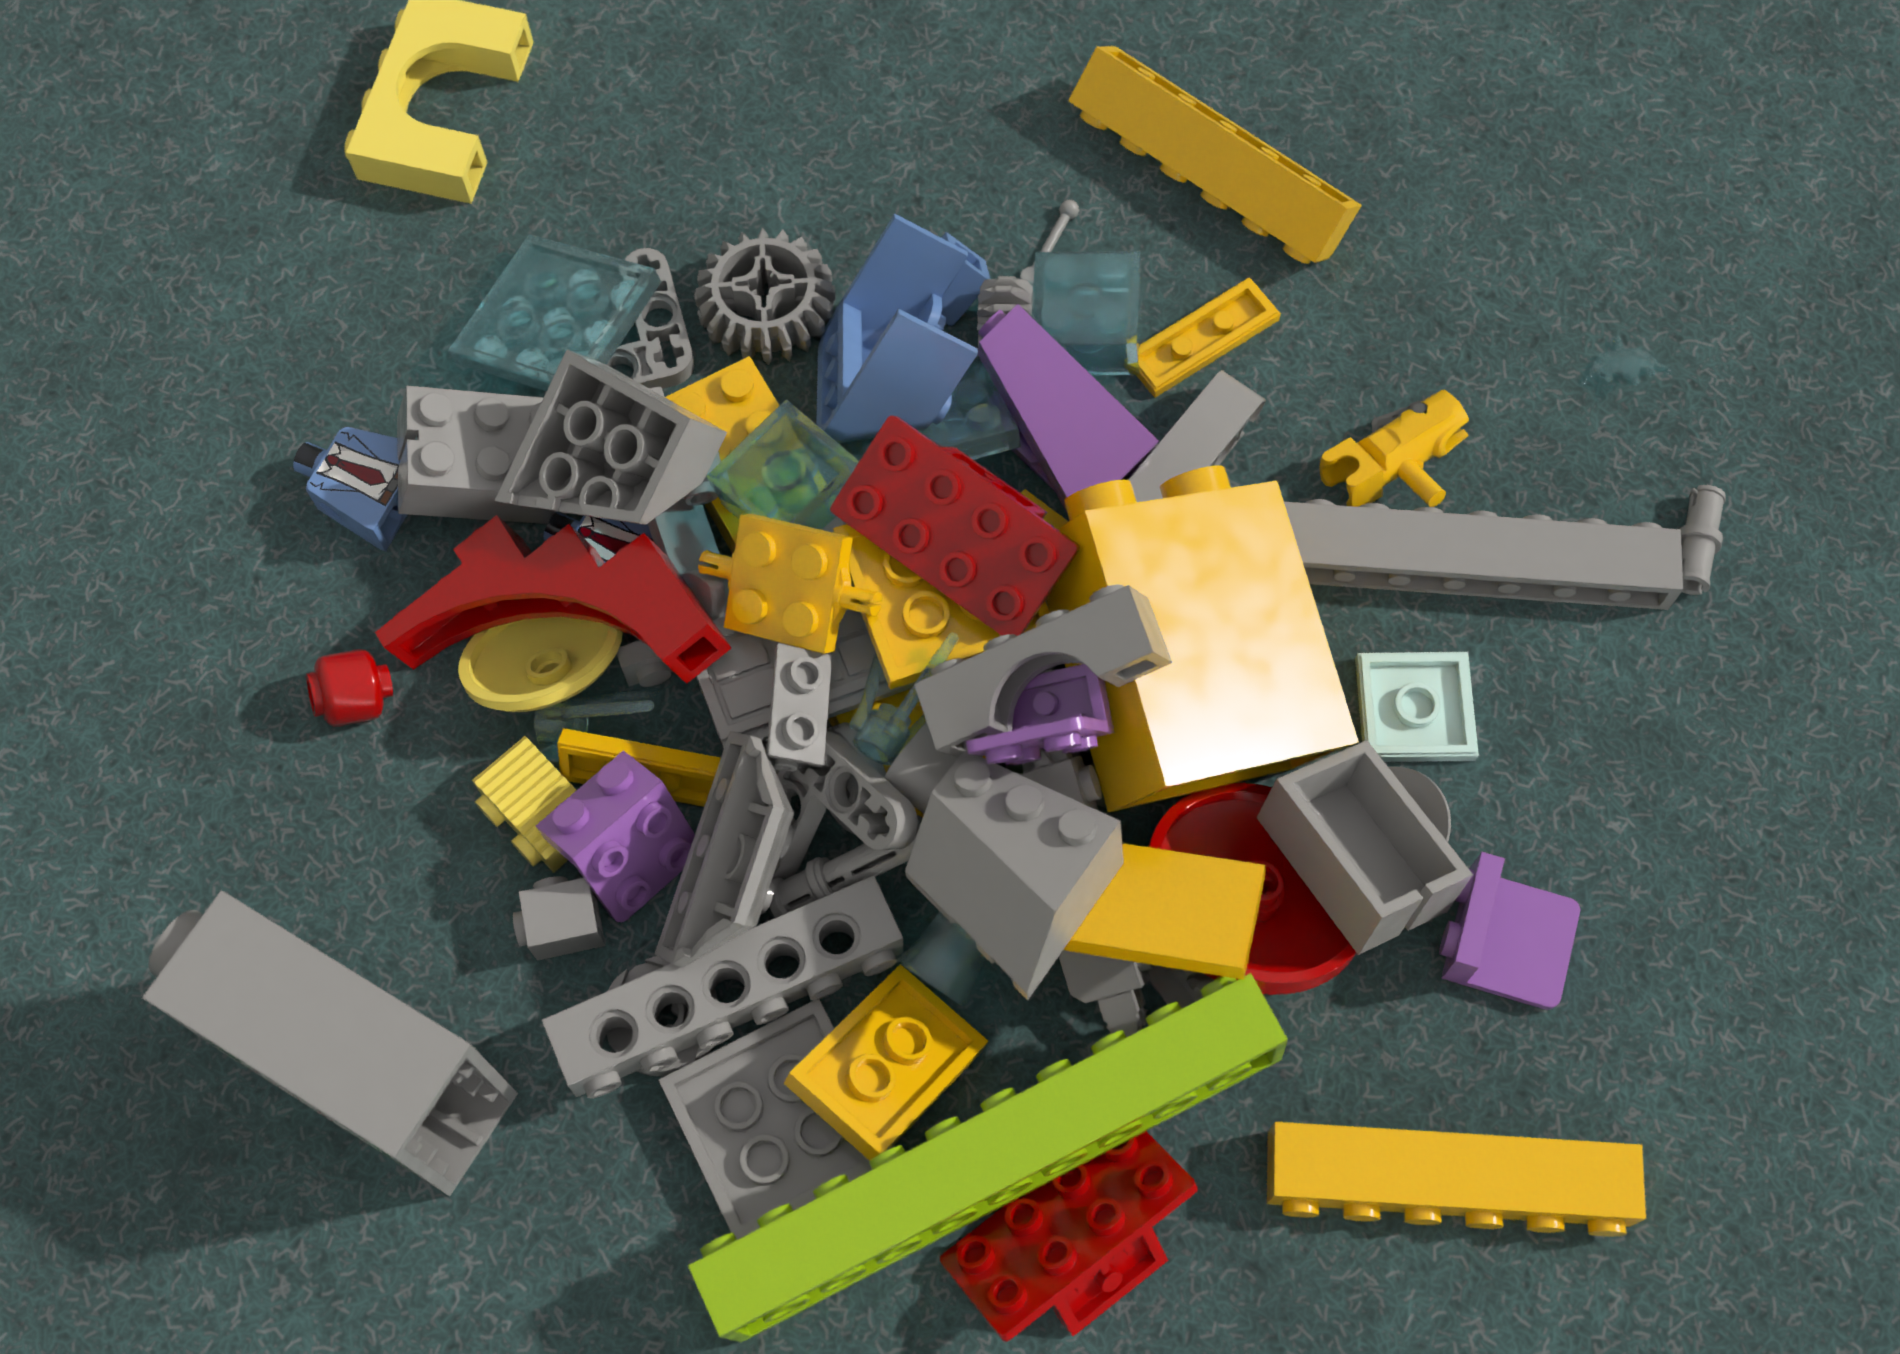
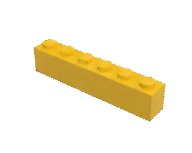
[1068,46,1362,264]
[1267,1122,1646,1237]

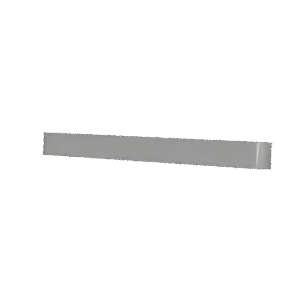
[884,370,1266,813]

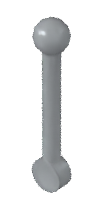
[1020,200,1079,287]

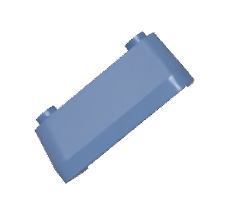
[816,213,978,444]

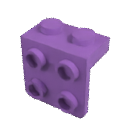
[966,664,1115,766]
[536,750,695,922]
[1439,852,1580,1010]

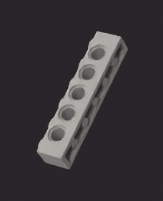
[542,875,903,1099]

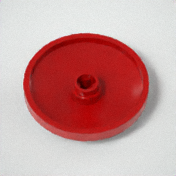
[1147,783,1357,995]

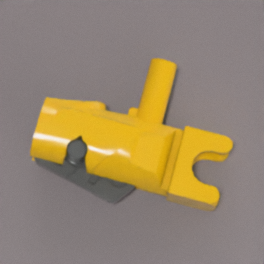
[1320,389,1469,507]

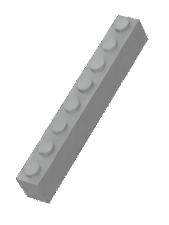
[1284,499,1683,610]

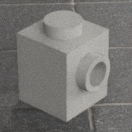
[513,877,606,961]

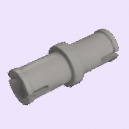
[1680,485,1726,595]

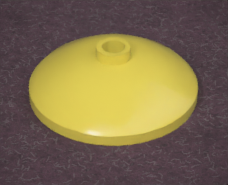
[458,617,622,712]

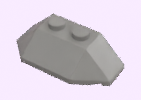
[655,731,794,967]

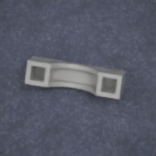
[914,584,1173,758]

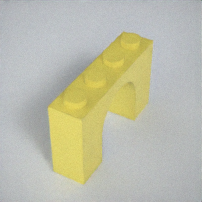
[345,0,534,204]

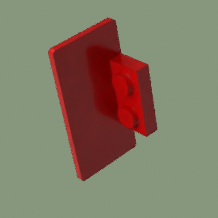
[830,415,1079,636]
[939,1131,1198,1342]

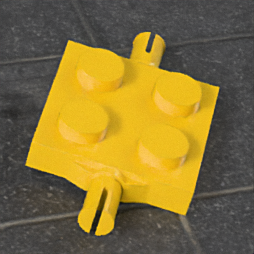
[698,514,882,654]

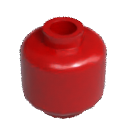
[306,649,393,727]

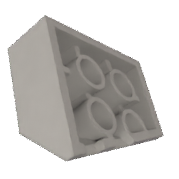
[494,349,727,525]
[905,750,1124,1000]

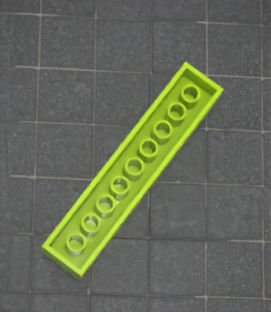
[688,973,1288,1342]

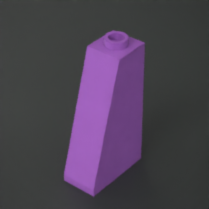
[978,304,1159,514]

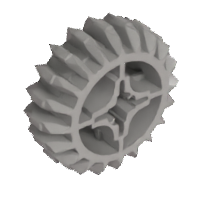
[694,228,836,366]

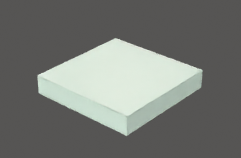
[1355,652,1479,762]

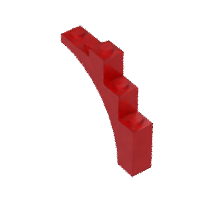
[375,515,732,684]

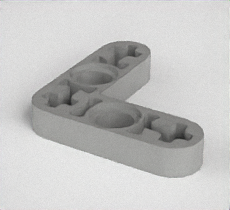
[543,248,694,393]
[772,732,918,879]

